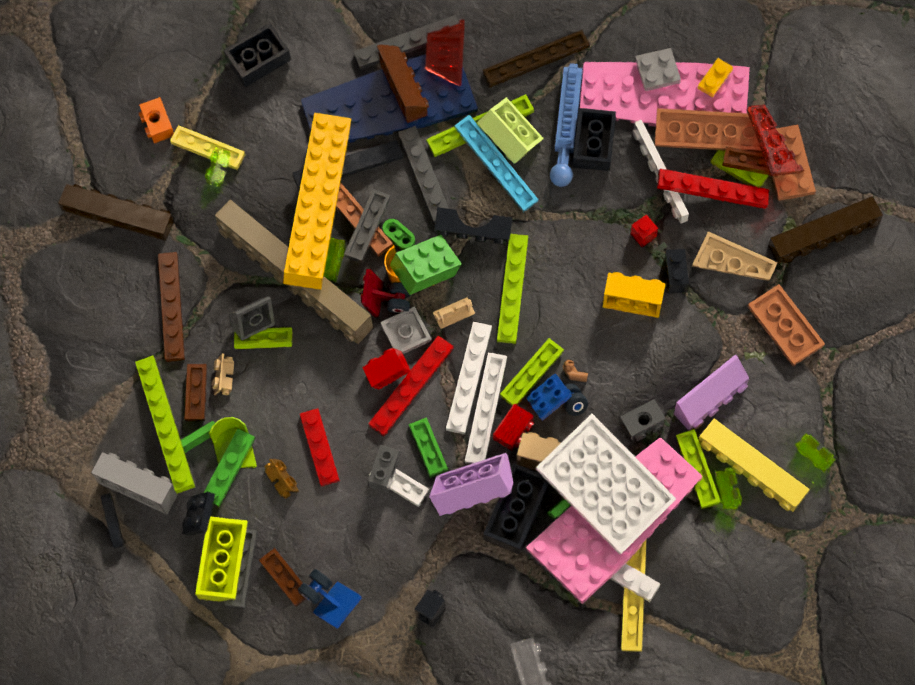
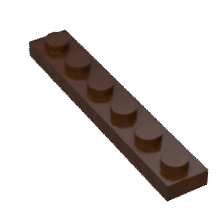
[158,252,185,362]

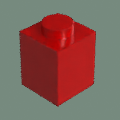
[630,215,658,247]

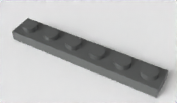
[353,15,462,70]
[398,126,449,225]

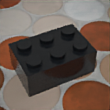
[223,23,291,87]
[573,108,616,171]

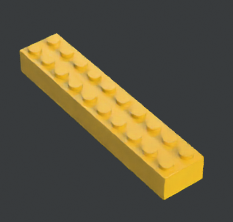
[283,113,351,290]

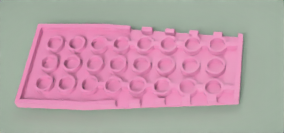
[580,62,749,127]
[526,438,702,604]

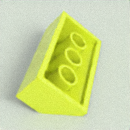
[195,517,248,601]

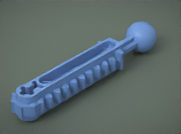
[550,63,582,187]

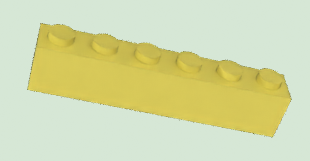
[699,419,809,512]

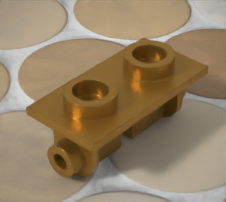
[264,459,299,499]

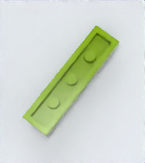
[500,338,564,406]
[676,429,721,509]

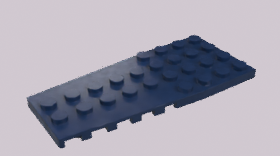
[301,46,478,143]

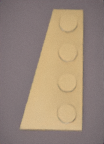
[692,232,778,281]

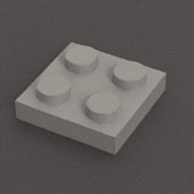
[635,48,681,91]
[380,306,432,354]

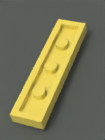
[170,125,245,170]

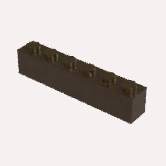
[58,184,174,241]
[768,196,883,264]

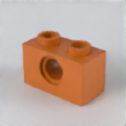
[138,97,174,143]

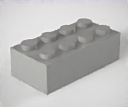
[91,452,178,515]

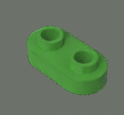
[383,219,415,250]

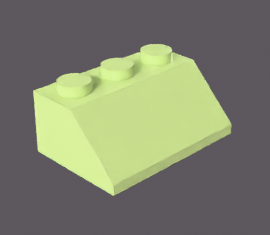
[477,97,544,164]

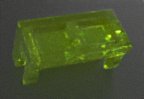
[324,238,346,281]

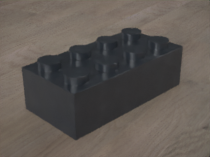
[483,463,550,555]

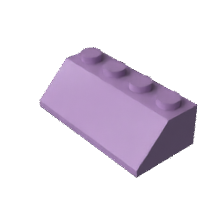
[674,355,749,431]
[430,453,513,516]

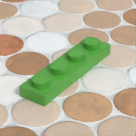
[204,429,256,507]

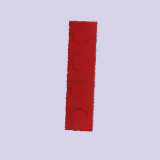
[300,408,340,487]

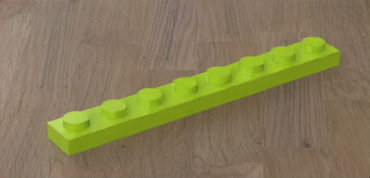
[135,356,195,494]

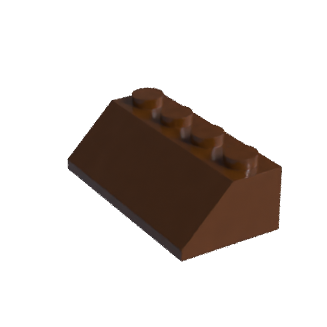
[377,44,429,123]

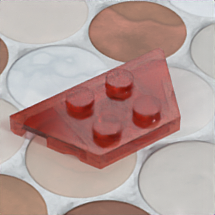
[425,20,465,86]

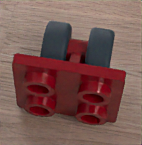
[361,269,411,317]

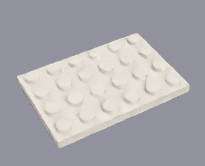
[535,414,676,555]

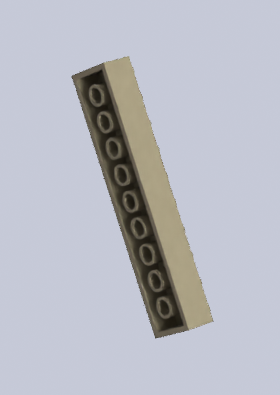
[215,200,373,344]

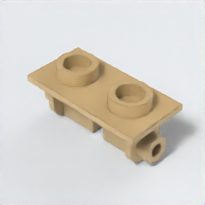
[433,297,475,329]
[212,353,234,395]

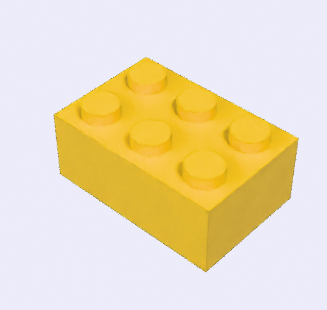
[603,272,665,318]

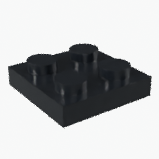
[182,492,215,536]

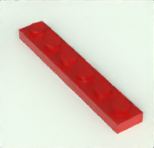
[657,168,769,209]
[368,336,454,436]

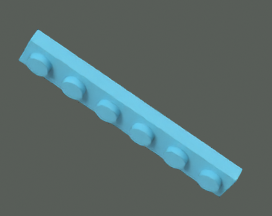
[454,115,539,213]

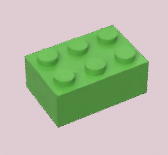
[389,235,461,295]

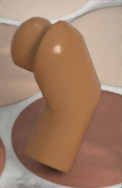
[563,360,588,382]

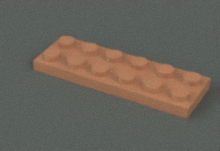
[655,108,769,153]

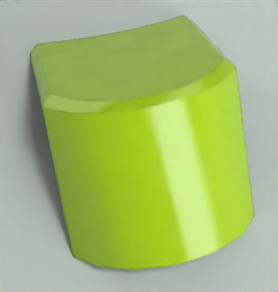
[209,417,257,468]

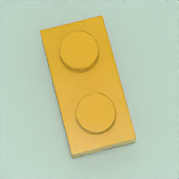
[697,58,733,98]

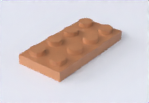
[766,125,816,201]
[747,284,825,366]

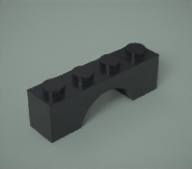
[434,207,513,245]

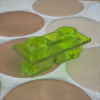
[205,146,231,187]
[794,433,836,472]
[715,467,742,510]

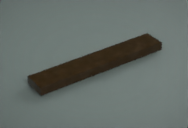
[483,30,590,88]

